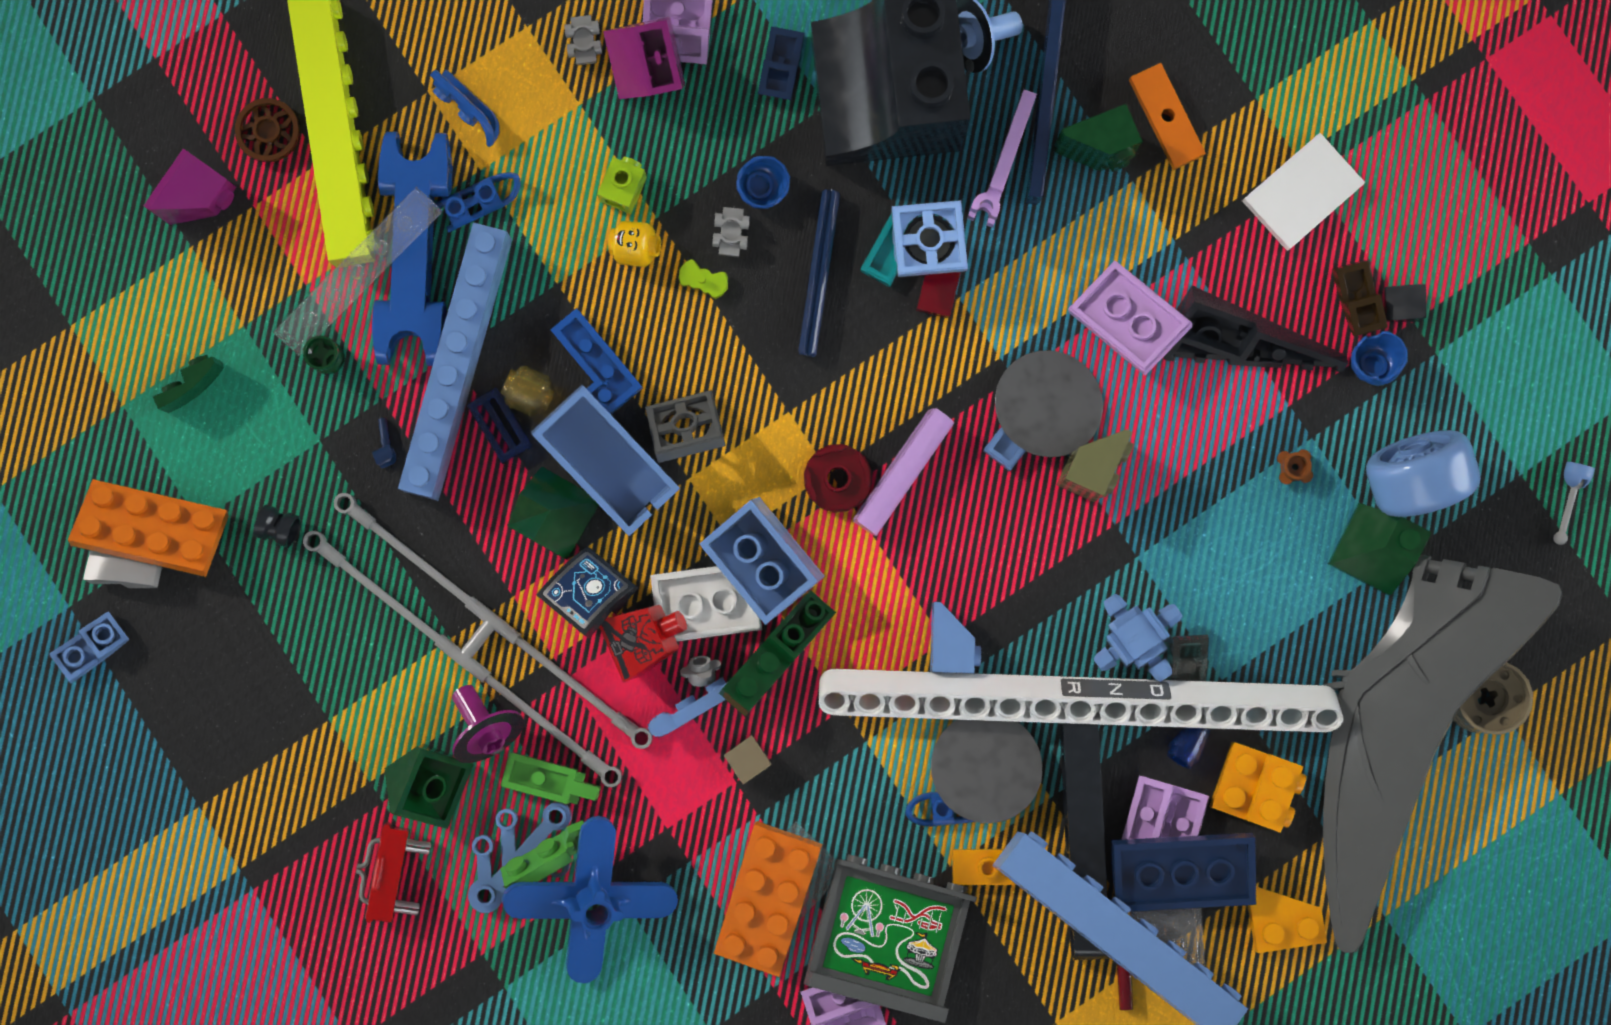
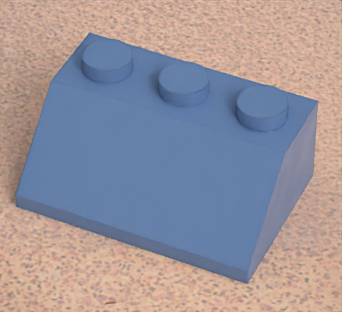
[699,497,825,625]

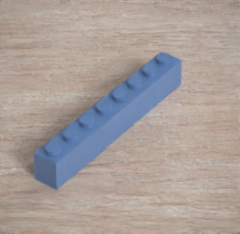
[398,222,512,501]
[992,831,1248,1025]

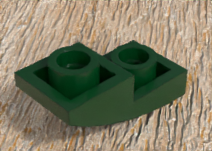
[153,355,224,413]

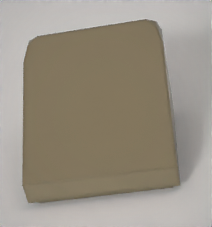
[724,735,772,785]

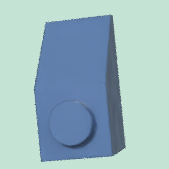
[930,602,981,673]

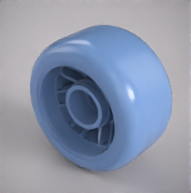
[1366,430,1481,517]

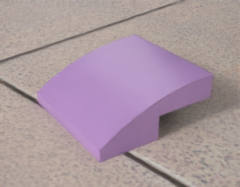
[643,0,713,64]
[1122,775,1210,840]
[801,988,886,1025]

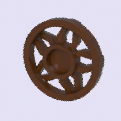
[235,98,300,163]

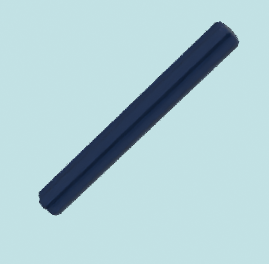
[798,189,840,357]

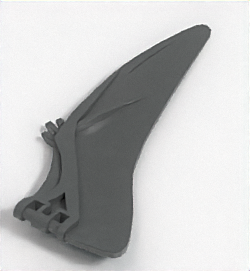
[1323,554,1563,953]

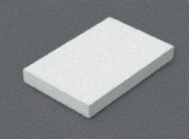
[1242,133,1365,251]
[650,566,762,642]

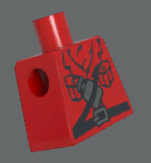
[599,605,687,683]

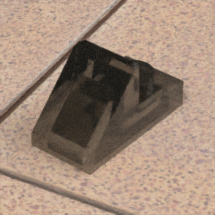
[1166,634,1209,681]

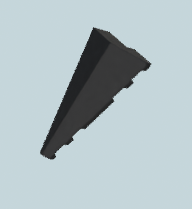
[1164,285,1348,372]

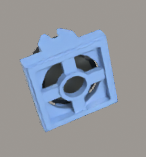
[891,200,968,277]

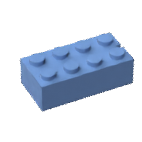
[531,385,680,536]

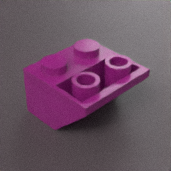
[603,17,685,99]

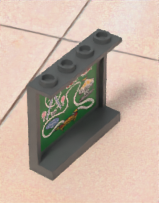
[803,854,977,1023]

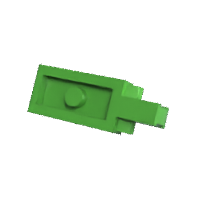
[500,752,601,804]
[500,820,584,889]

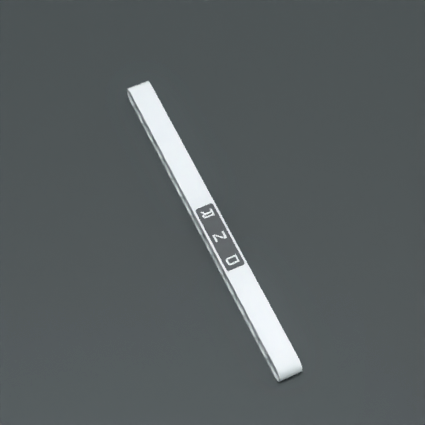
[819,669,1343,732]

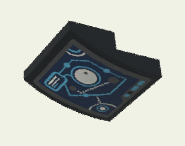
[536,546,638,639]

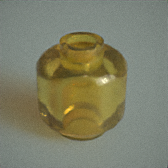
[501,366,555,416]

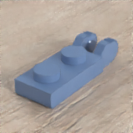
[647,677,728,738]

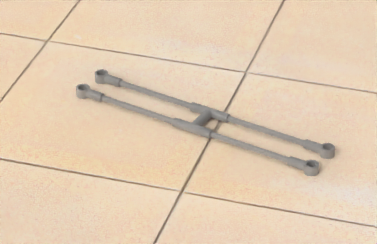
[303,493,653,787]

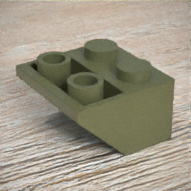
[1056,429,1134,502]

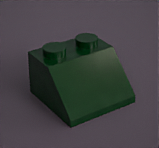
[1053,104,1142,172]

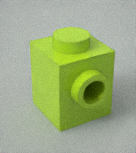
[597,157,647,215]

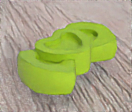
[678,259,728,299]

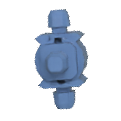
[1093,594,1182,682]

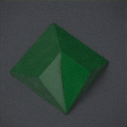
[507,467,599,560]
[384,744,474,829]

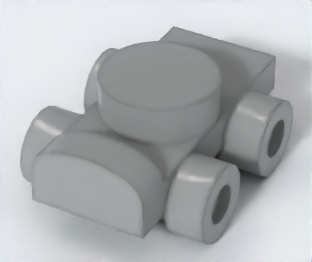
[564,15,603,65]
[712,207,750,257]

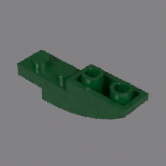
[719,590,836,716]

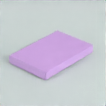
[1068,260,1192,376]

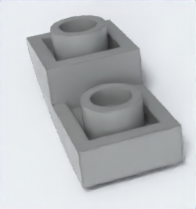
[83,550,162,588]

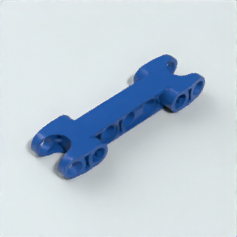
[372,131,453,366]

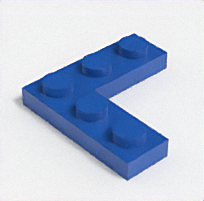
[550,308,643,415]

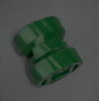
[303,335,345,374]

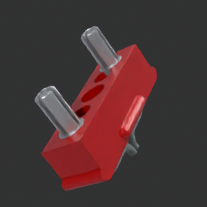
[356,822,431,923]

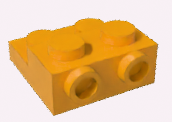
[1209,742,1306,833]

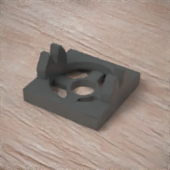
[645,390,726,463]

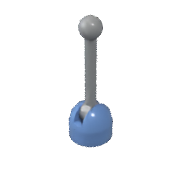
[1553,462,1595,545]

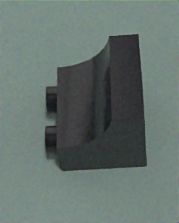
[811,0,971,166]

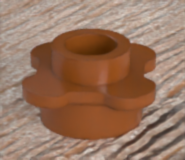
[1277,449,1313,485]

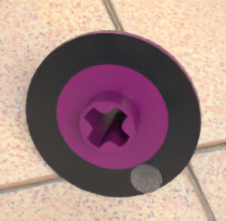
[452,685,524,763]

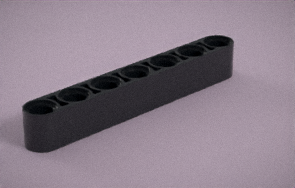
[1060,723,1109,960]

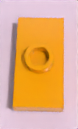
[952,849,1016,885]

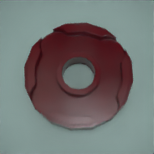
[804,444,872,513]

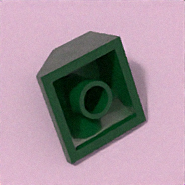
[1328,503,1432,596]

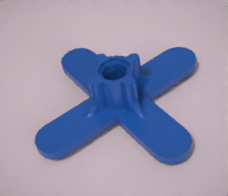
[502,816,678,983]

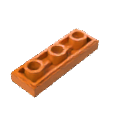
[1129,63,1206,170]

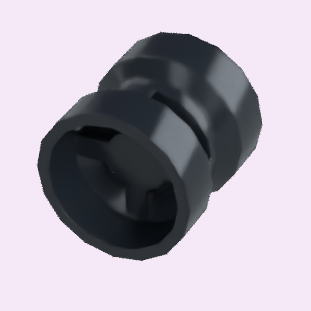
[253,504,301,548]

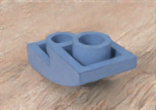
[49,611,129,684]

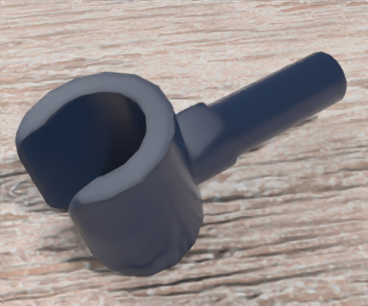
[372,418,397,469]

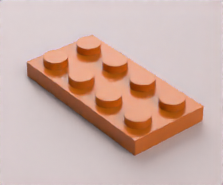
[68,479,229,577]
[713,821,823,977]

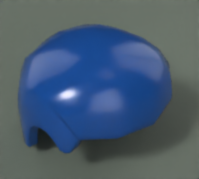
[736,156,790,209]
[1351,331,1408,386]

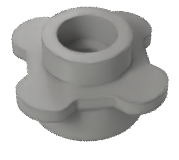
[680,656,721,687]

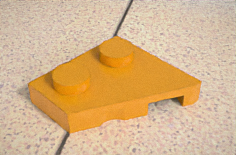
[1248,886,1327,953]

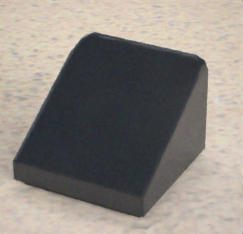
[1385,284,1426,322]

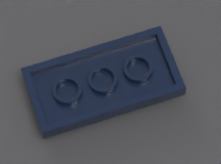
[1112,833,1256,912]

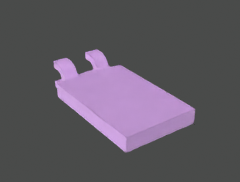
[967,90,1037,228]

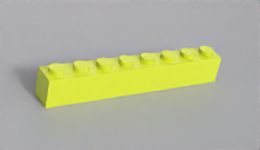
[287,0,379,267]

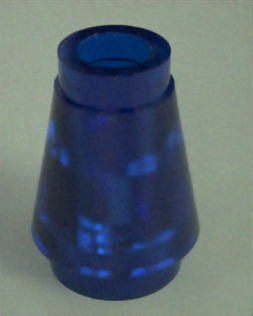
[1167,727,1211,769]

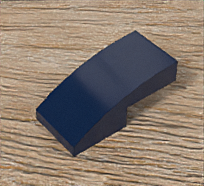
[758,26,805,100]

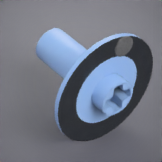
[956,0,1023,73]

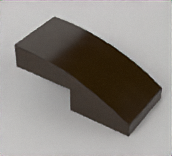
[1332,260,1388,336]

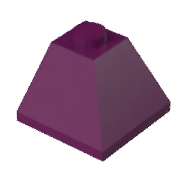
[143,149,237,225]

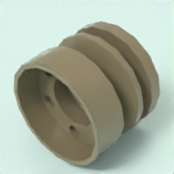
[1453,662,1533,735]

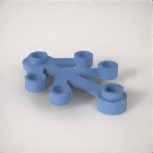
[468,802,572,913]

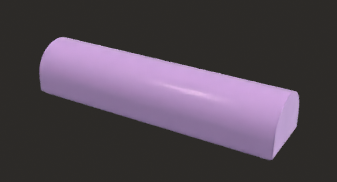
[853,408,954,536]

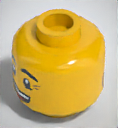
[608,221,661,267]

